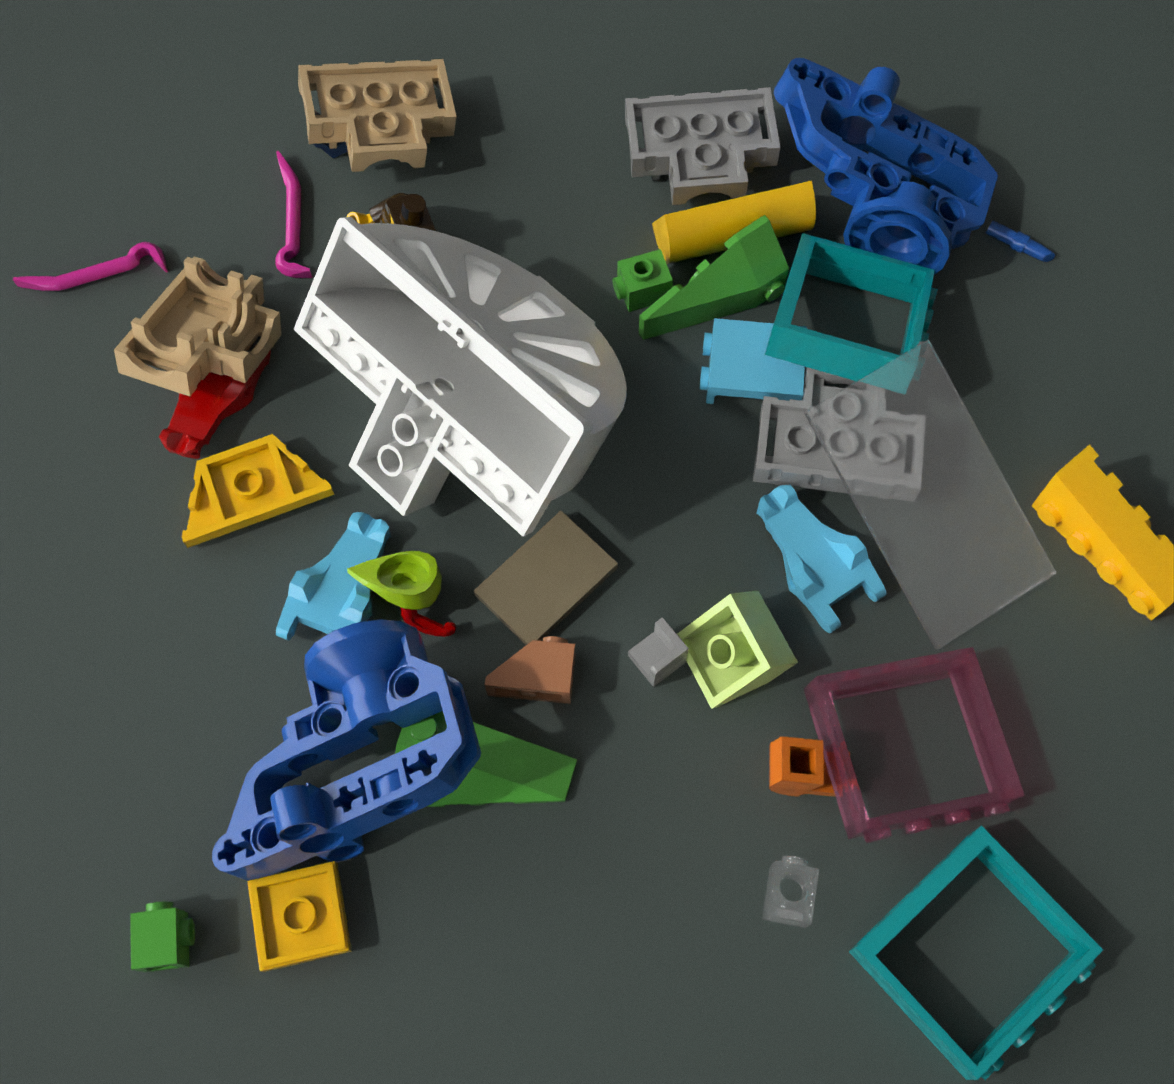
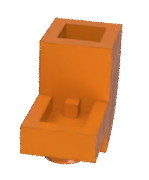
[769,736,851,798]

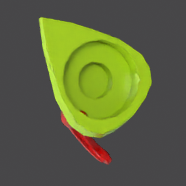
[347,551,456,637]

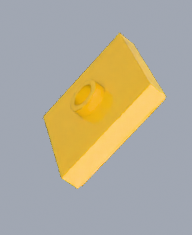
[247,861,352,972]

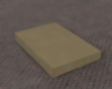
[474,511,618,645]

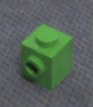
[612,249,673,312]
[130,901,195,973]

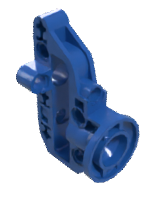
[774,58,998,275]
[212,619,481,881]

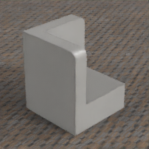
[628,618,689,687]

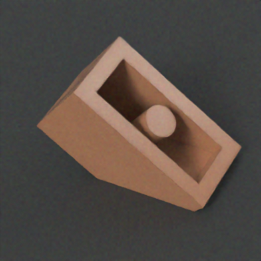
[485,636,576,704]

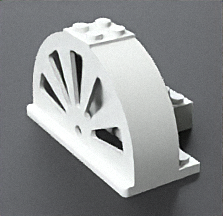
[294,216,627,537]

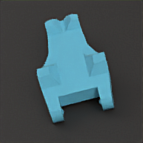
[756,485,886,633]
[276,512,391,641]

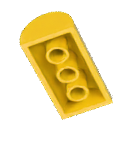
[652,181,816,264]

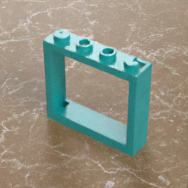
[765,233,938,395]
[848,825,1103,1081]

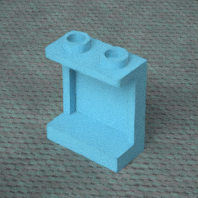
[699,318,807,404]

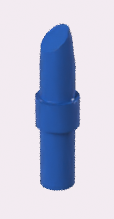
[986,220,1056,262]

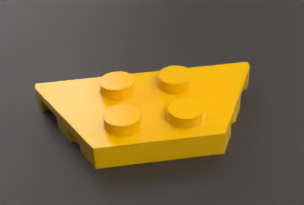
[182,434,335,548]

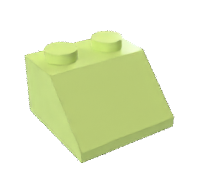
[677,591,798,709]

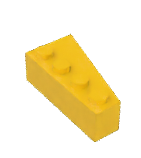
[1031,444,1174,621]

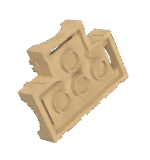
[298,59,457,172]
[114,257,281,396]

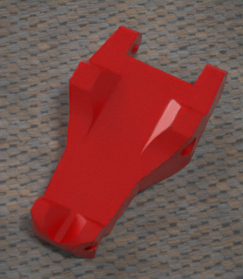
[159,344,271,459]

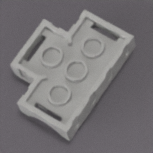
[625,87,780,205]
[753,367,924,502]

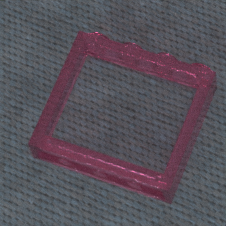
[804,647,1025,843]

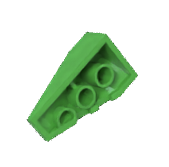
[639,215,789,340]
[395,712,577,807]

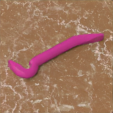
[275,151,313,278]
[13,242,168,291]

